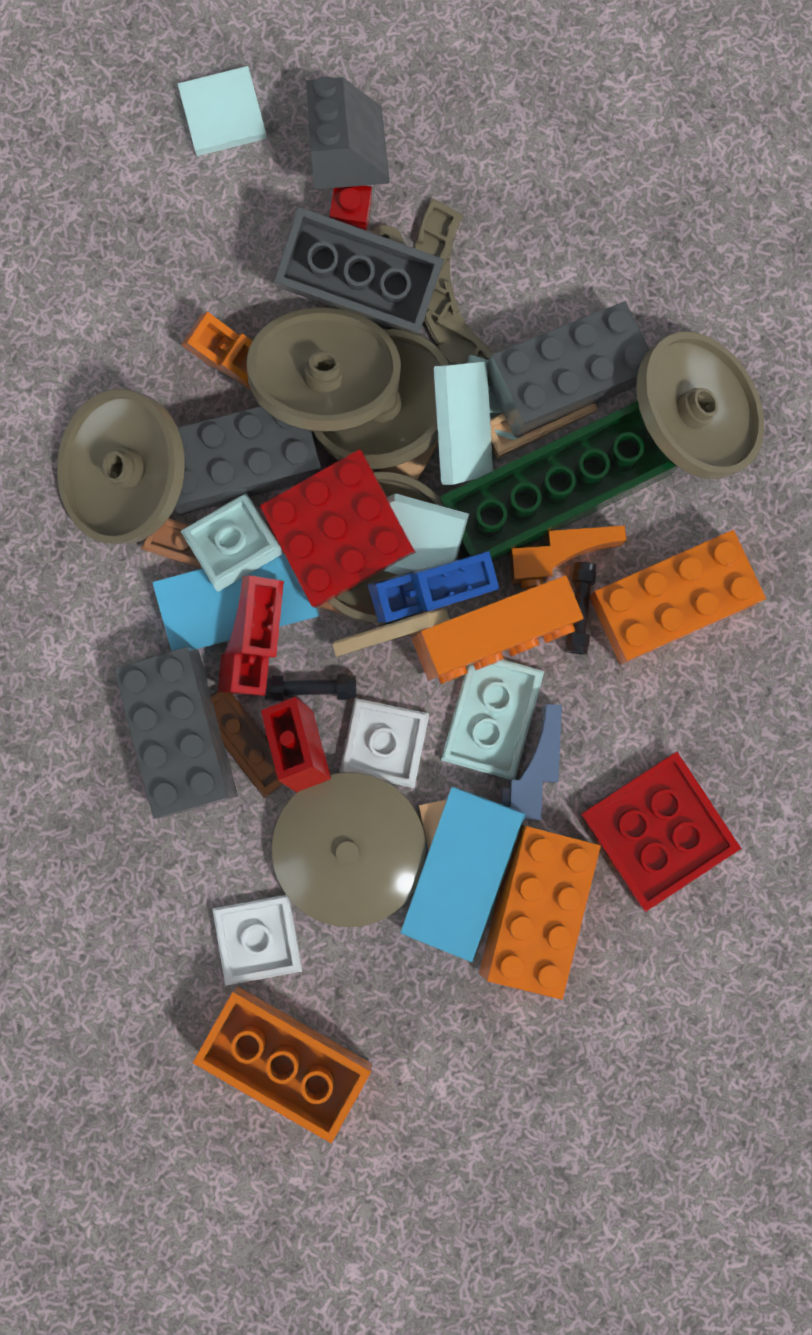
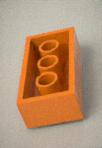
[589,529,767,665]
[412,575,584,685]
[478,825,601,1000]
[192,986,372,1144]

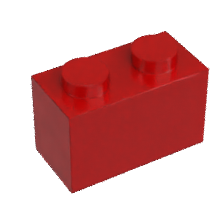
[261,697,331,793]

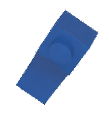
[368,551,499,622]

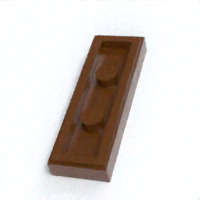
[211,691,283,798]

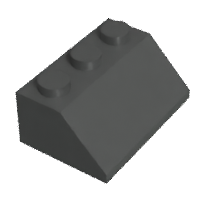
[306,76,390,189]

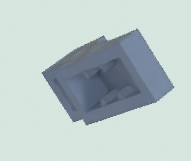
[501,704,562,820]

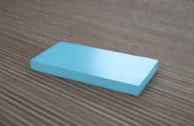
[152,548,320,651]
[401,787,526,962]

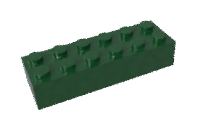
[440,401,678,563]

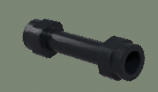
[565,562,597,655]
[264,674,356,701]

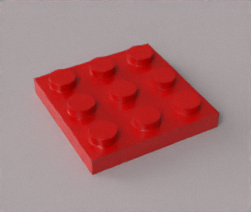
[260,449,416,608]
[580,751,742,912]

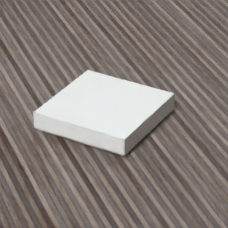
[340,698,429,788]
[212,895,302,986]

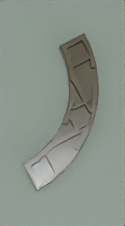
[415,198,495,393]

